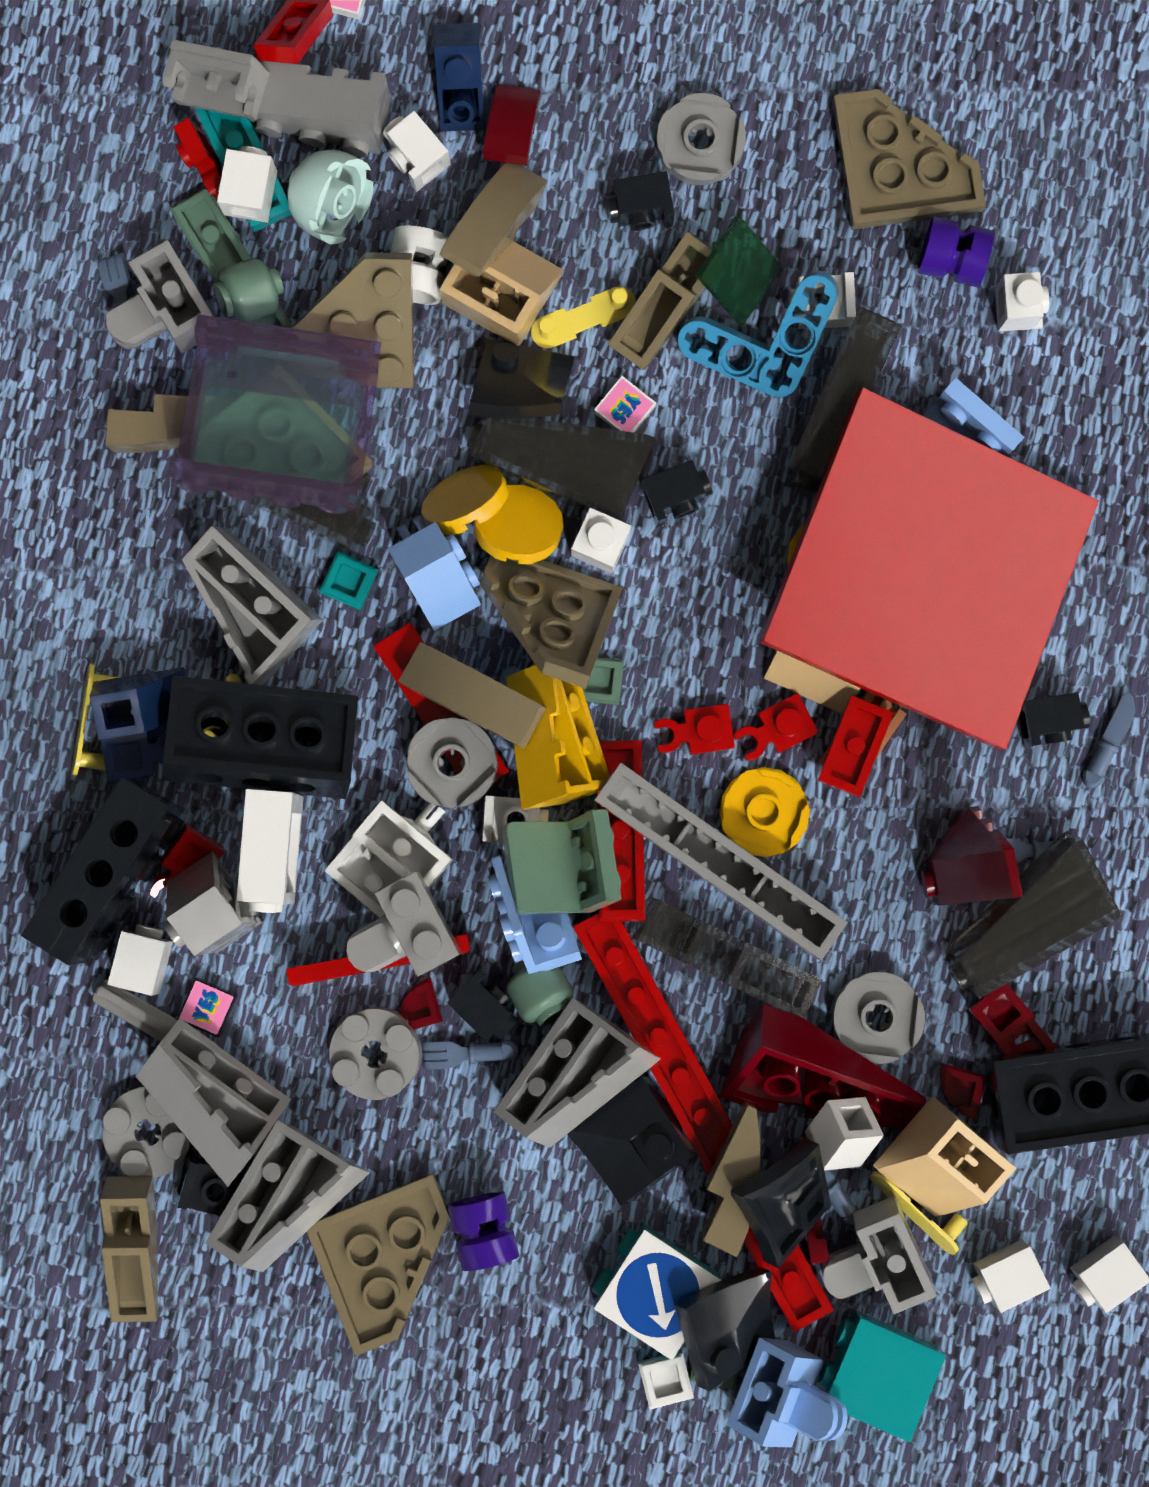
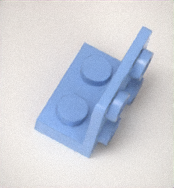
[923,378,1025,456]
[487,855,582,974]

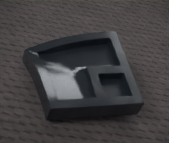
[469,339,575,419]
[567,1077,697,1206]
[730,1137,831,1269]
[674,1267,776,1391]

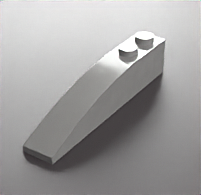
[594,763,848,960]

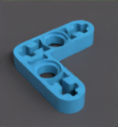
[678,271,839,398]

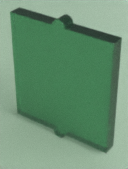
[695,216,782,326]

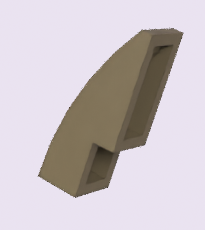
[439,163,548,277]
[608,232,727,370]
[105,394,239,453]
[398,642,546,749]
[701,1101,760,1257]
[100,1176,158,1322]

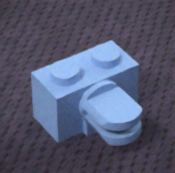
[388,515,481,631]
[727,1337,848,1447]

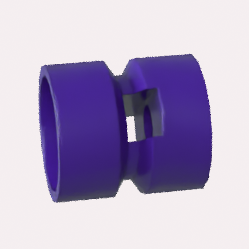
[917,216,995,288]
[447,1191,519,1271]

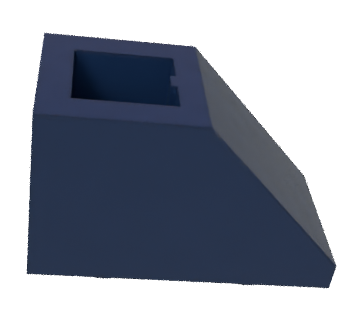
[434,23,485,132]
[90,667,186,740]

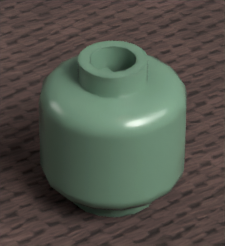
[213,258,284,324]
[507,960,574,1027]

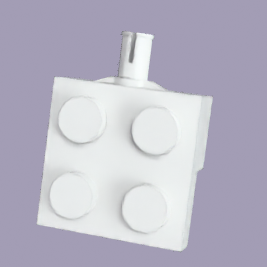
[325,800,453,918]

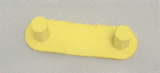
[531,287,636,349]
[71,664,119,775]
[870,1171,968,1255]

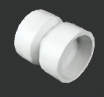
[390,225,448,305]

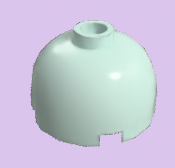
[288,150,374,245]

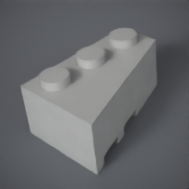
[249,60,392,157]
[182,526,323,685]
[164,851,263,956]
[494,998,661,1148]
[136,1018,291,1187]
[205,1120,370,1272]

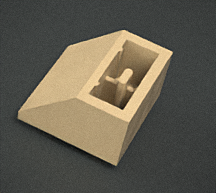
[439,241,564,346]
[873,1096,1016,1217]

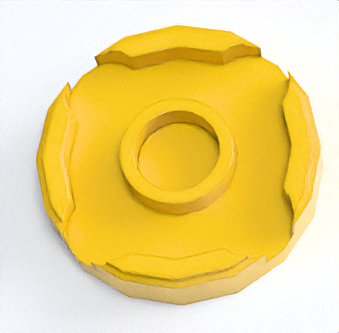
[421,465,509,535]
[473,485,564,564]
[719,767,810,857]

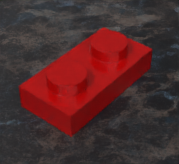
[254,0,333,64]
[816,695,894,798]

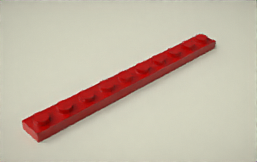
[573,912,834,1333]

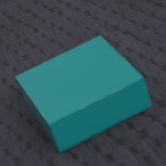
[319,551,379,611]

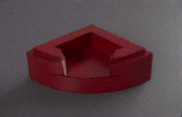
[399,977,443,1029]
[940,1063,987,1120]
[804,1217,829,1265]

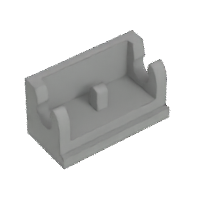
[163,39,270,120]

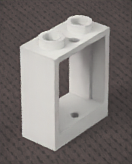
[236,789,304,913]

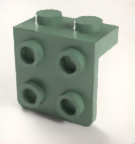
[502,810,622,914]

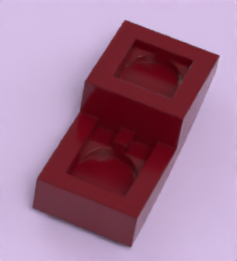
[483,84,541,166]
[968,980,1057,1055]

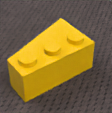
[506,665,610,810]

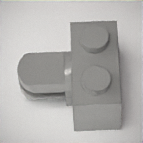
[106,240,220,354]
[346,871,462,977]
[822,1196,937,1314]

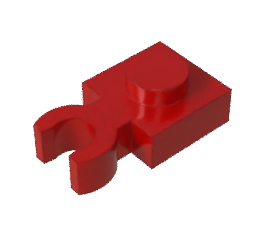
[173,118,222,199]
[733,693,819,761]
[654,704,735,755]
[149,823,225,898]

